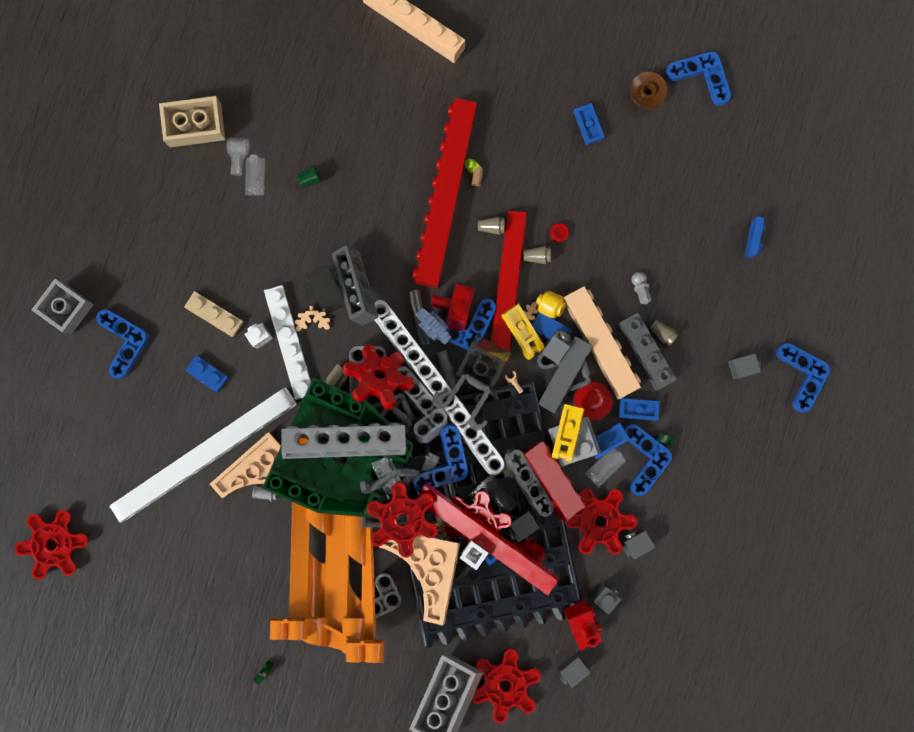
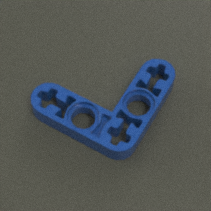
[665,52,731,106]
[442,299,496,351]
[96,310,149,379]
[776,343,830,412]
[411,424,468,491]
[624,424,672,496]

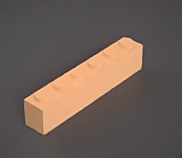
[363,0,465,63]
[564,287,641,399]

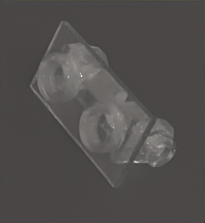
[245,155,265,196]
[585,449,626,487]
[371,456,401,499]

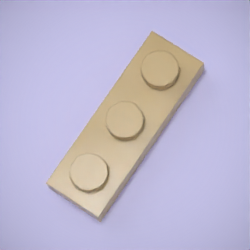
[184,291,244,338]

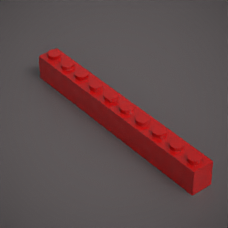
[413,98,477,289]

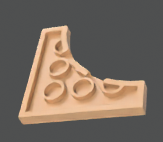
[210,432,281,498]
[380,535,460,625]

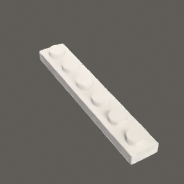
[264,285,311,400]

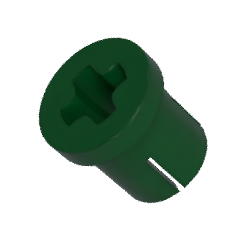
[297,165,322,188]

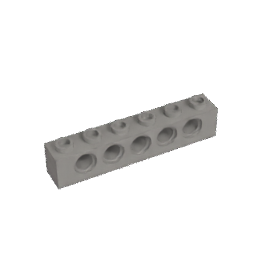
[282,423,406,459]

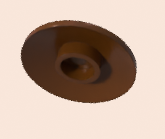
[630,72,667,109]

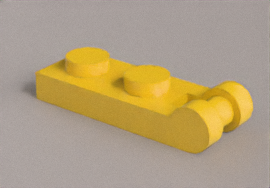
[501,304,544,360]
[552,404,585,463]

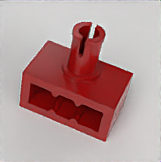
[431,284,475,332]
[563,600,602,651]

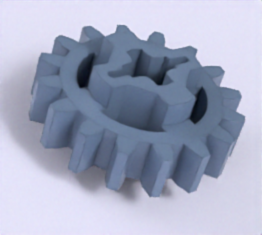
[416,308,451,344]

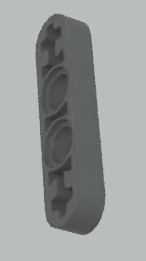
[504,450,553,517]

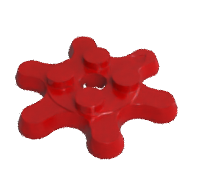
[343,345,414,409]
[367,482,437,558]
[564,489,637,555]
[445,491,512,544]
[15,510,88,580]
[472,649,541,723]

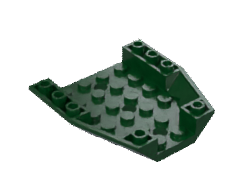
[262,377,414,518]

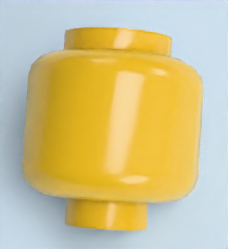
[536,291,566,319]

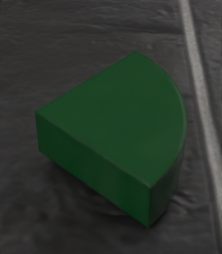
[655,434,676,446]
[253,661,274,685]

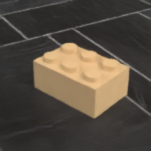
[159,96,226,147]

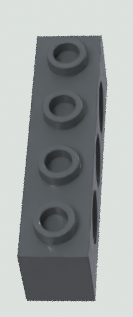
[332,245,378,326]
[618,313,677,391]

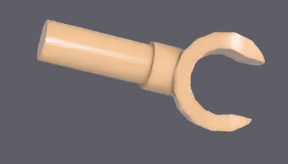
[505,371,523,393]

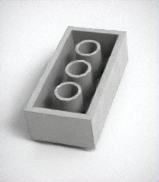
[409,654,483,732]

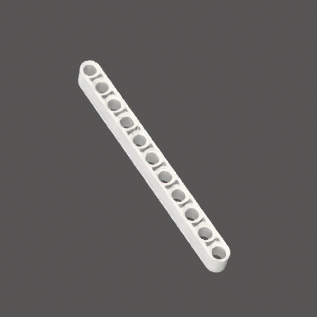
[375,300,504,475]
[110,388,297,523]

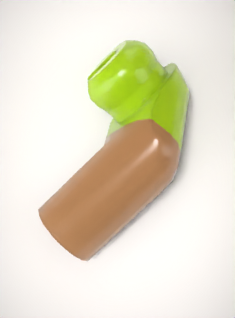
[465,159,483,186]

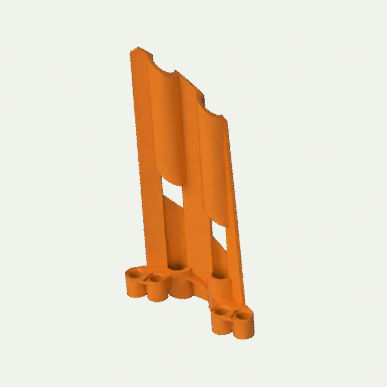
[270,438,385,663]

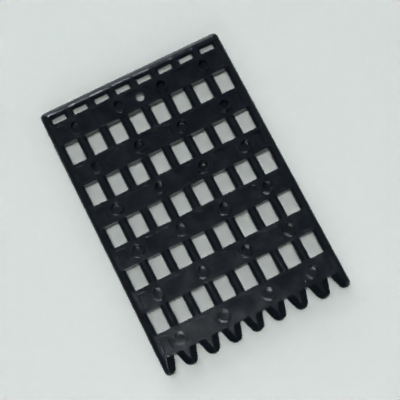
[379,380,582,648]

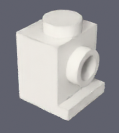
[245,323,273,349]
[460,540,488,570]

